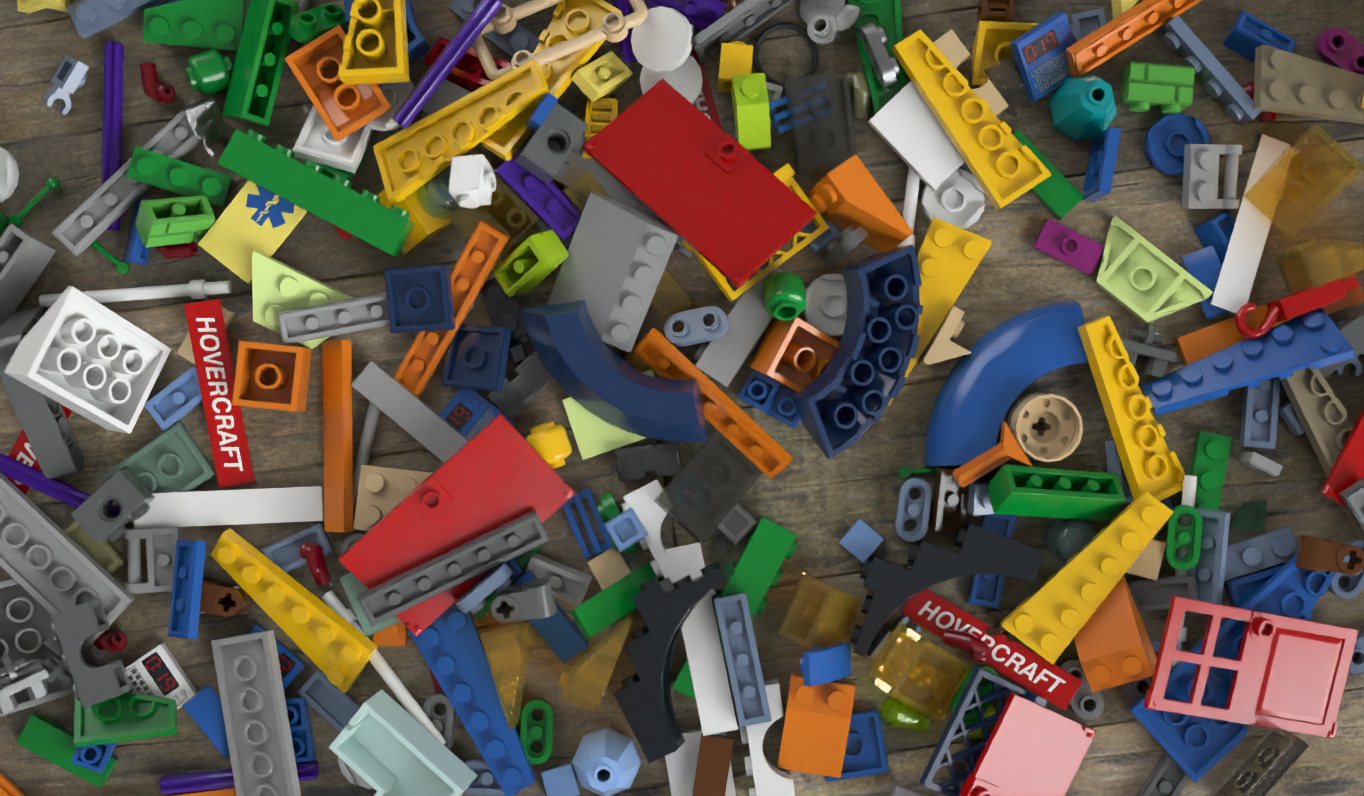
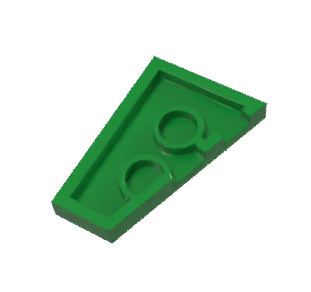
[143,0,245,51]
[74,693,178,748]

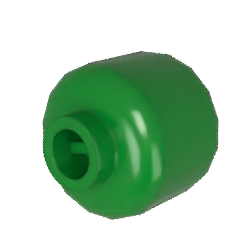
[184,49,233,96]
[762,271,807,321]

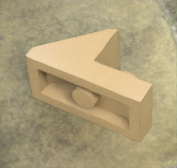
[918,306,971,366]

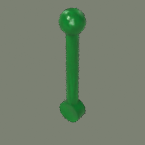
[7,177,59,227]
[90,241,131,275]
[897,465,962,479]

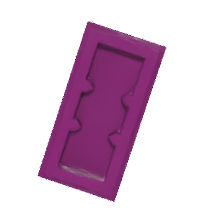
[1032,218,1105,276]

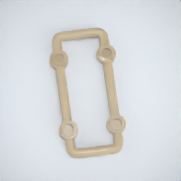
[472,0,648,81]

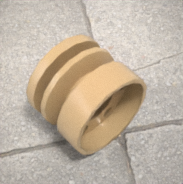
[1002,392,1083,462]

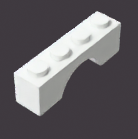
[621,478,716,596]
[739,679,795,796]

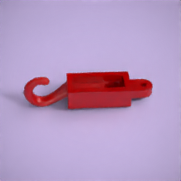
[1235,277,1359,339]

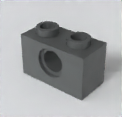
[515,102,588,184]
[71,469,155,543]

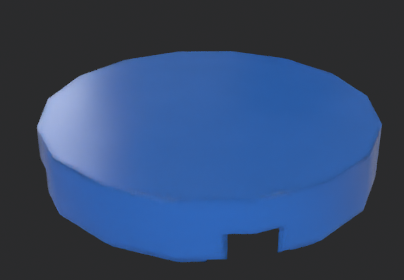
[1144,113,1210,177]

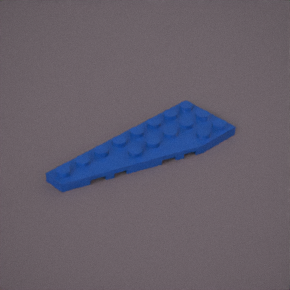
[1127,537,1336,783]

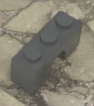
[51,598,131,708]

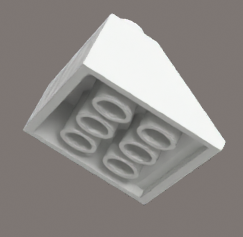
[4,286,171,434]

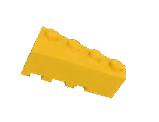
[338,0,410,85]

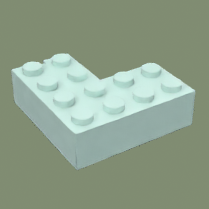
[329,689,478,796]

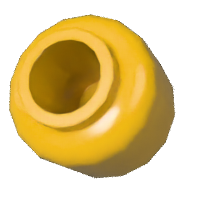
[526,421,572,469]

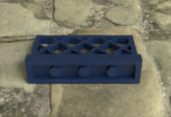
[919,666,1047,796]

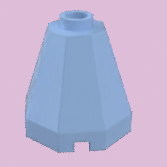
[572,726,641,796]

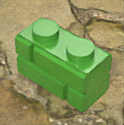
[1120,62,1195,114]
[135,195,215,248]

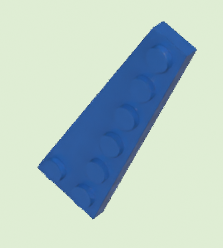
[1141,307,1355,416]
[409,604,536,796]

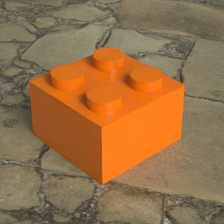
[232,341,312,412]

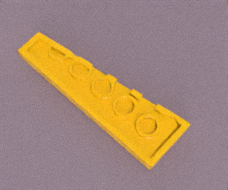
[481,0,623,162]
[891,29,1052,211]
[373,59,549,204]
[888,217,992,406]
[1077,316,1186,501]
[1000,491,1173,665]
[211,528,378,694]

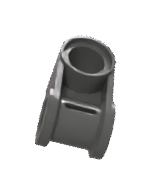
[491,578,557,623]

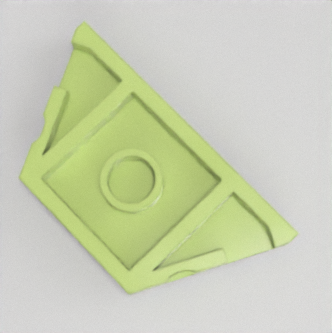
[1095,215,1213,324]
[252,249,353,349]

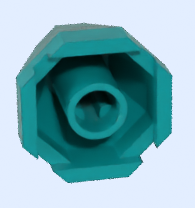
[1047,73,1117,142]

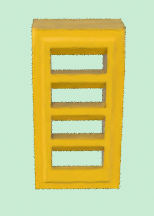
[583,98,619,159]

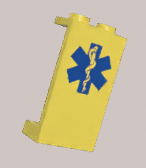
[198,180,307,285]

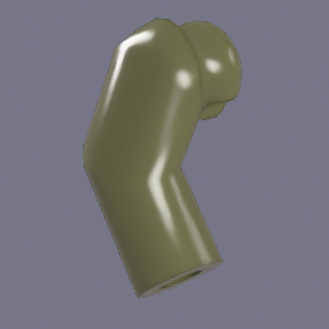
[844,71,870,118]

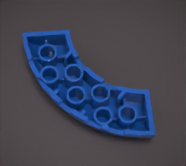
[924,301,1087,466]

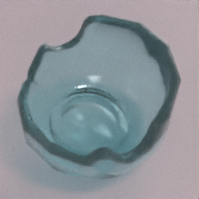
[417,167,463,219]
[1044,518,1097,563]

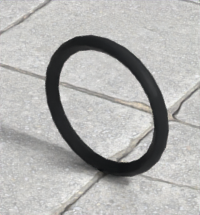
[752,22,819,89]

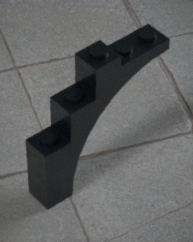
[849,523,1045,657]
[614,561,736,763]

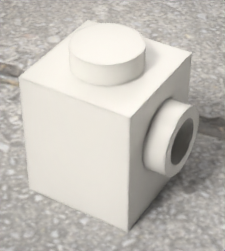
[448,154,496,209]

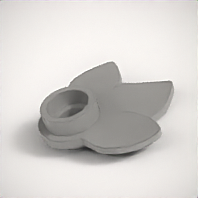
[799,0,860,44]

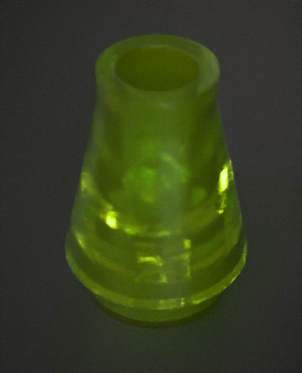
[880,696,930,733]

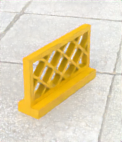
[681,163,829,302]

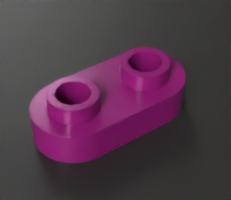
[1315,27,1364,76]

